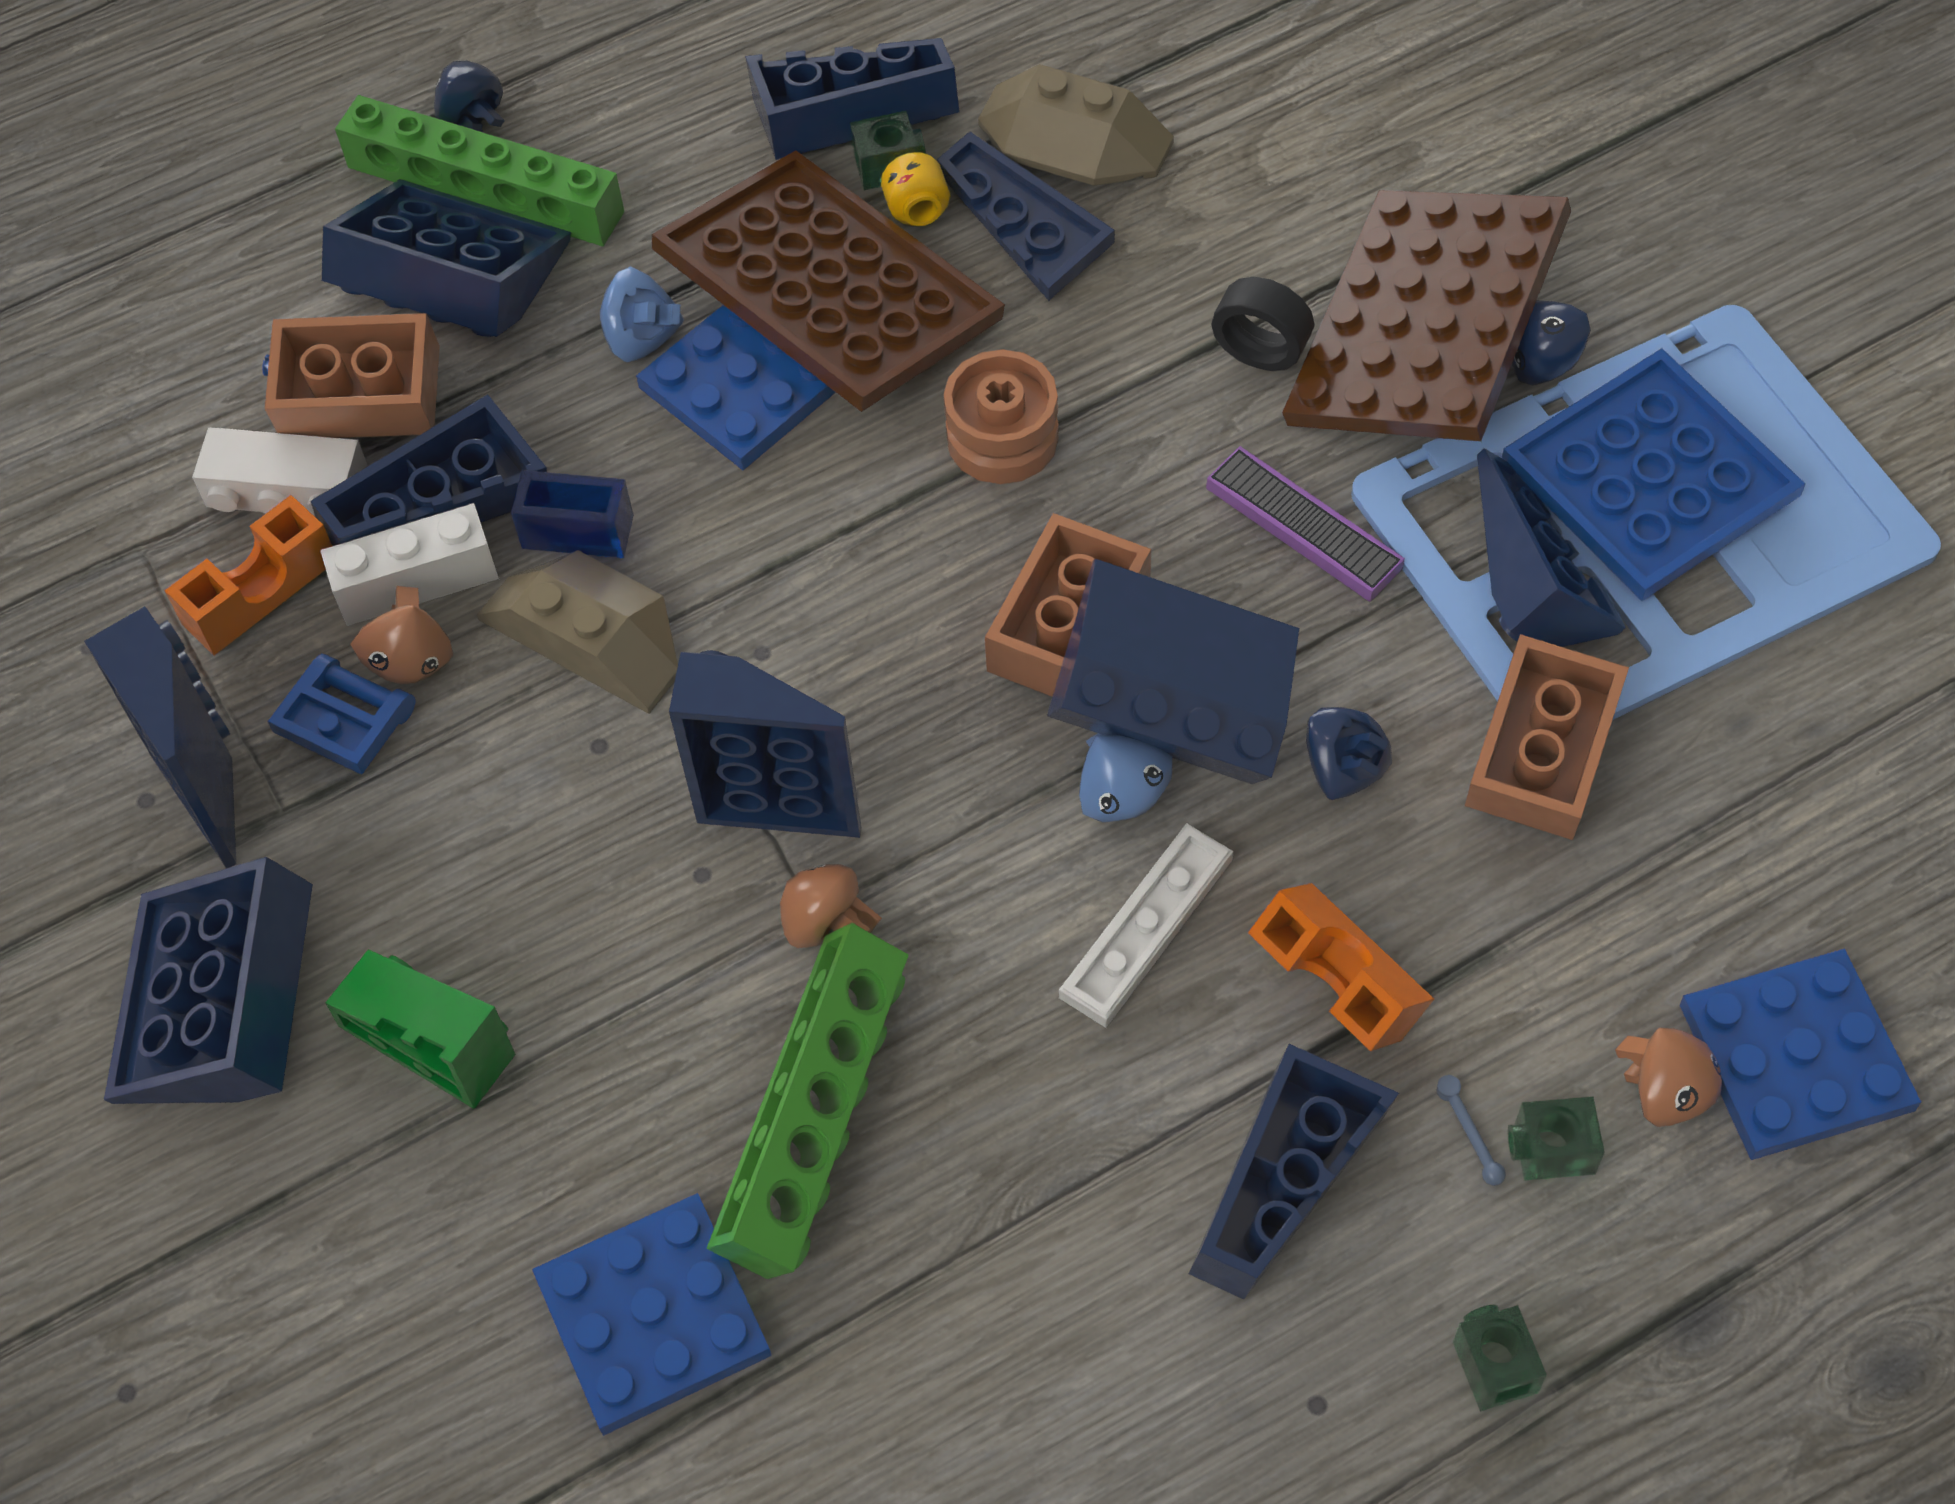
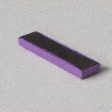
[1206,446,1405,602]

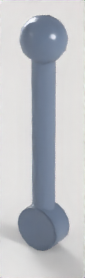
[1436,1075,1506,1186]

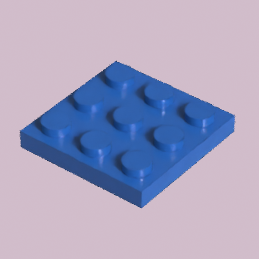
[636,305,836,470]
[1680,948,1921,1160]
[532,1193,772,1436]

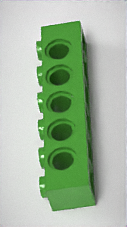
[335,95,625,247]
[706,923,909,1279]

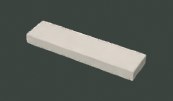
[1059,823,1233,1028]

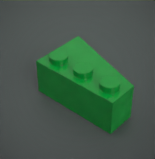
[325,949,516,1109]

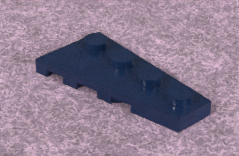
[937,132,1115,301]

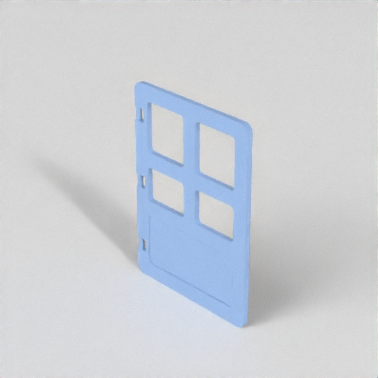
[1351,305,1941,720]

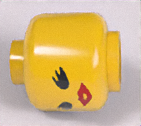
[881,152,950,226]

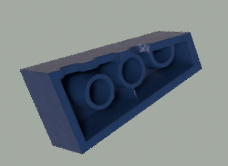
[745,38,960,160]
[310,394,552,546]
[1188,1044,1399,1299]

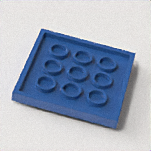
[1502,348,1806,601]

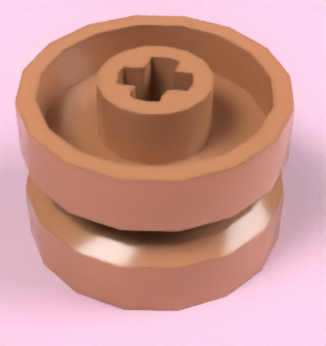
[943,349,1059,484]

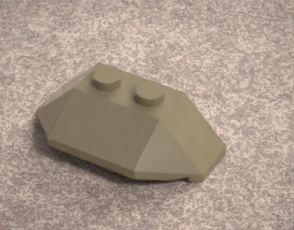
[978,64,1174,186]
[477,550,678,714]

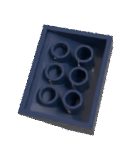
[321,179,571,337]
[1047,559,1300,784]
[84,606,236,868]
[669,650,862,838]
[104,857,313,1104]

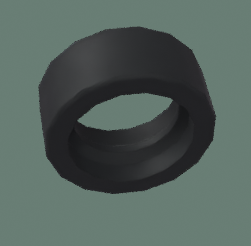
[1211,276,1315,371]

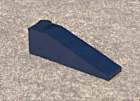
[1477,448,1626,647]

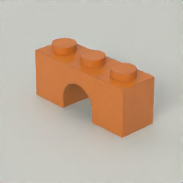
[164,495,332,656]
[1248,883,1434,1052]

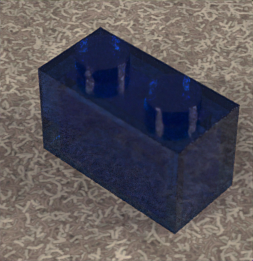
[511,470,634,558]

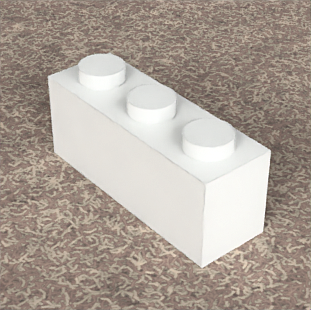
[192,427,368,516]
[320,503,499,626]

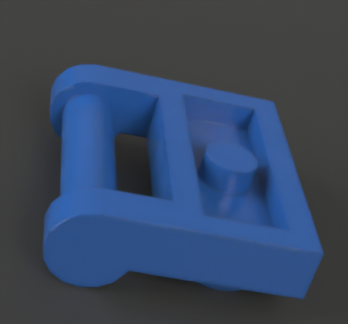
[268,653,416,775]

